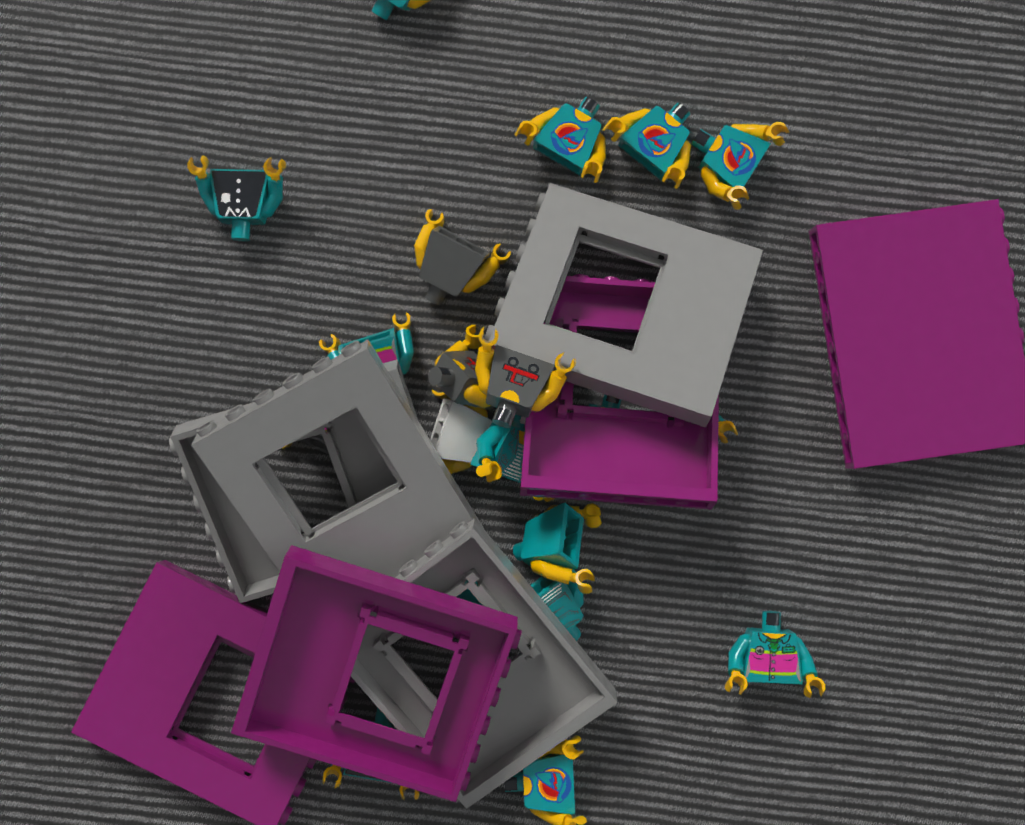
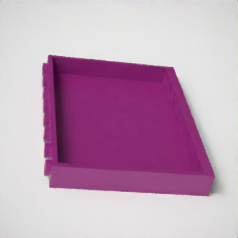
[809,199,1025,469]

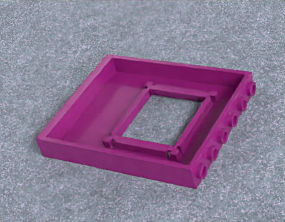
[520,274,719,510]
[231,545,522,802]
[71,560,355,825]

